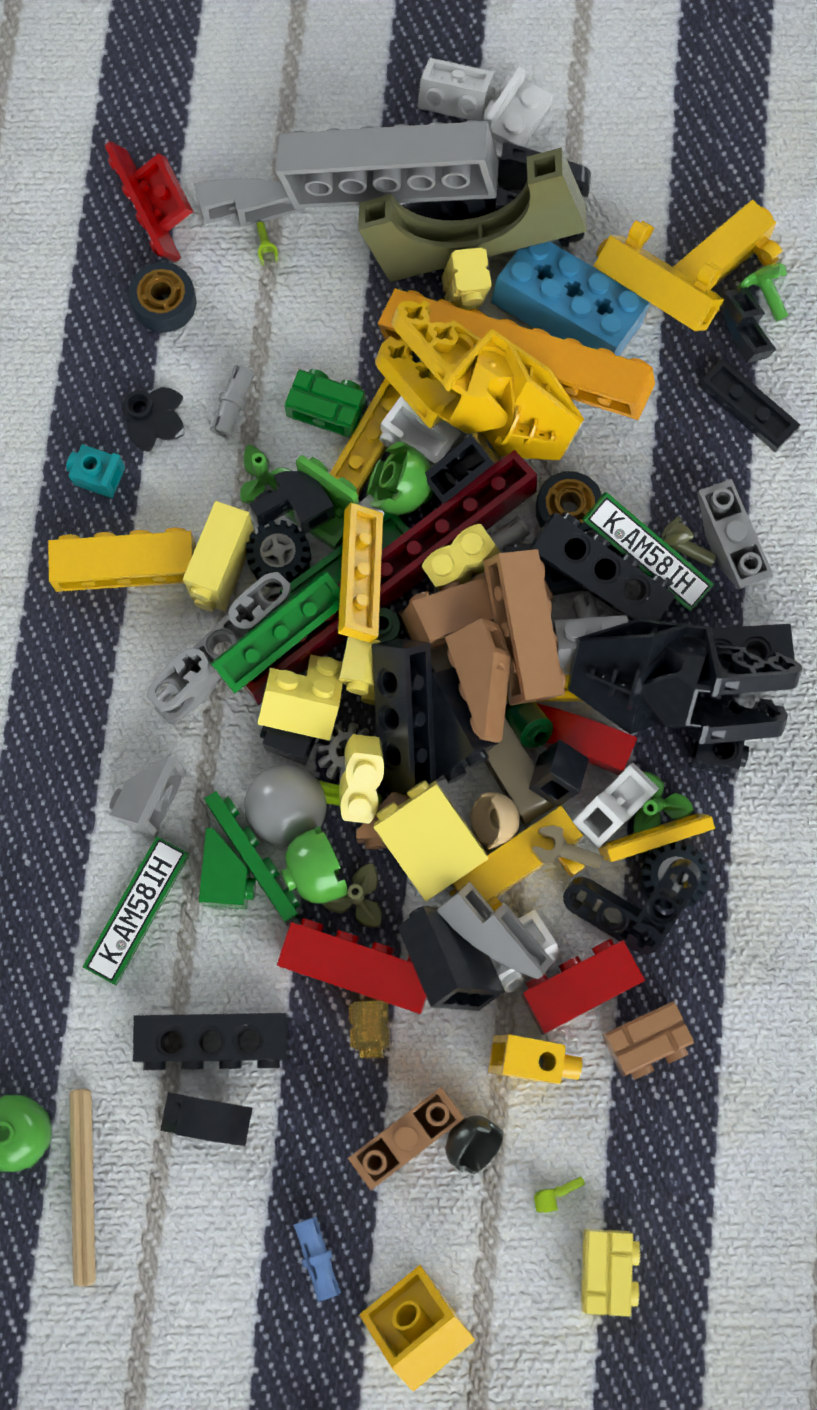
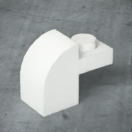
[572,763,659,848]

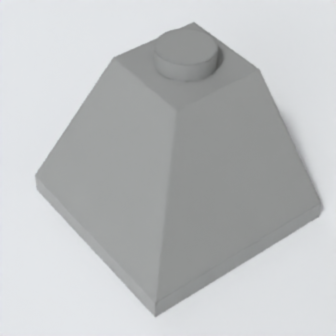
[109,755,186,838]

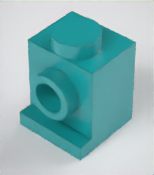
[66,444,125,498]

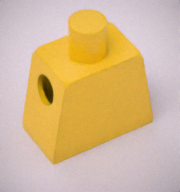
[488,1034,582,1084]

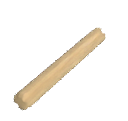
[69,1089,96,1286]

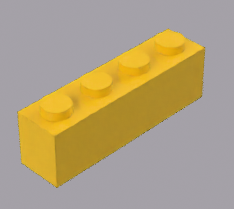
[48,527,196,592]

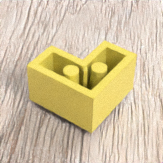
[257,654,343,741]

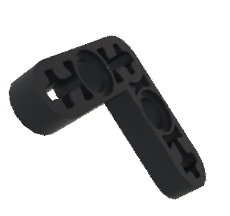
[563,859,701,954]

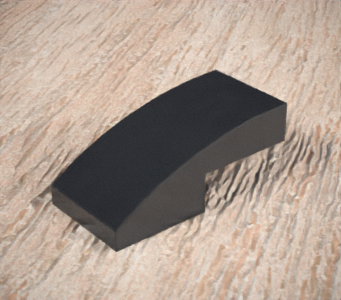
[720,287,776,363]

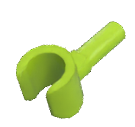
[256,221,279,266]
[534,1176,585,1213]

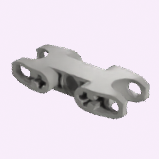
[147,572,291,723]

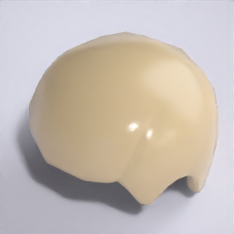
[470,792,520,850]

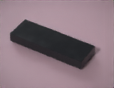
[698,358,801,453]

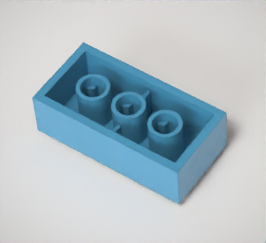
[491,241,650,356]

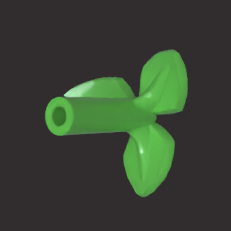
[737,263,789,322]
[240,444,292,504]
[633,771,693,833]

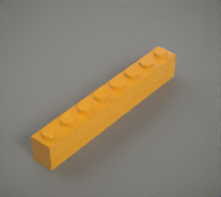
[378,288,655,420]

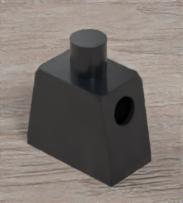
[425,432,502,503]

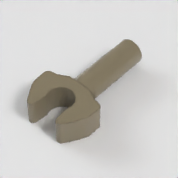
[532,826,604,870]

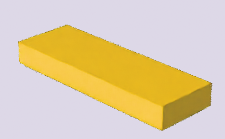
[598,813,715,862]

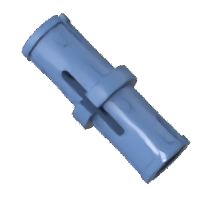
[293,1216,341,1302]

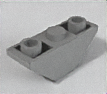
[697,479,773,589]

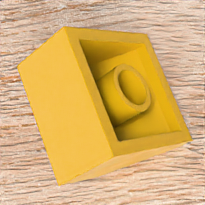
[359,1265,475,1392]

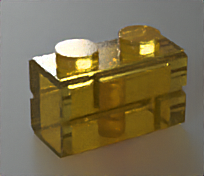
[349,1001,391,1059]

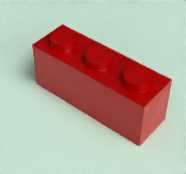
[521,938,645,1035]

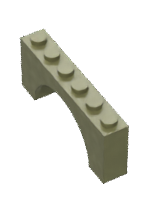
[359,148,587,282]

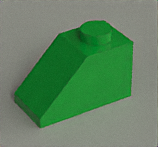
[199,828,256,909]

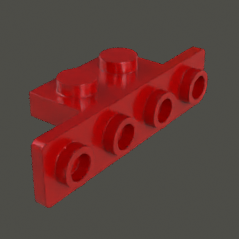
[104,141,194,262]

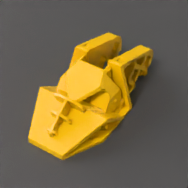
[375,300,584,460]

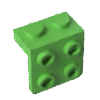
[284,455,359,550]

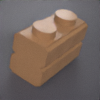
[602,1001,694,1080]

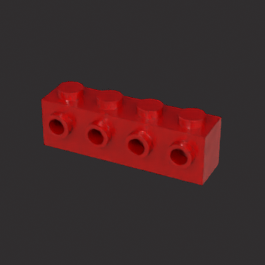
[276,918,427,1014]

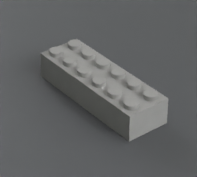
[276,120,499,209]

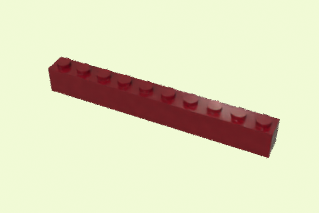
[244,449,537,706]

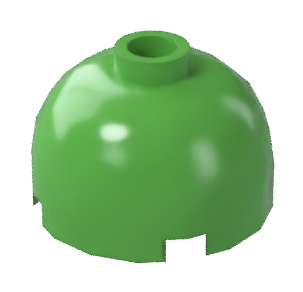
[367,442,433,515]
[281,826,348,904]
[0,1095,52,1172]

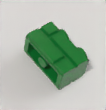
[284,369,366,438]

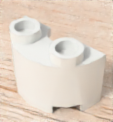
[379,396,461,467]

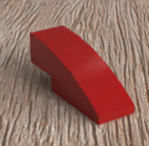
[536,703,637,776]

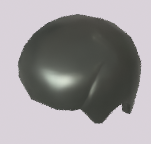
[445,1115,504,1174]

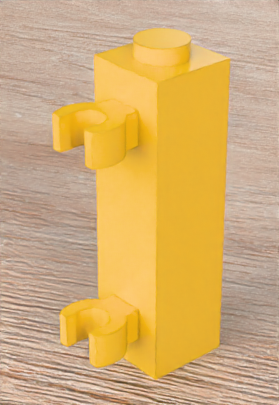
[673,199,783,314]
[593,220,724,331]
[449,806,585,911]

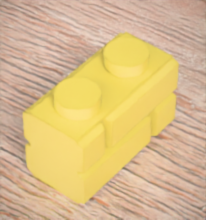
[442,247,492,311]
[581,1229,640,1316]

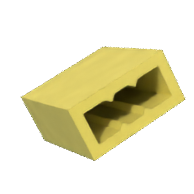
[183,501,255,612]
[374,780,488,902]

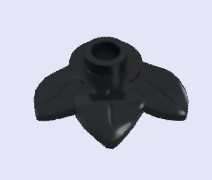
[122,387,185,452]

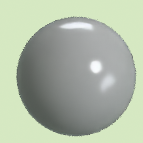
[244,764,327,847]

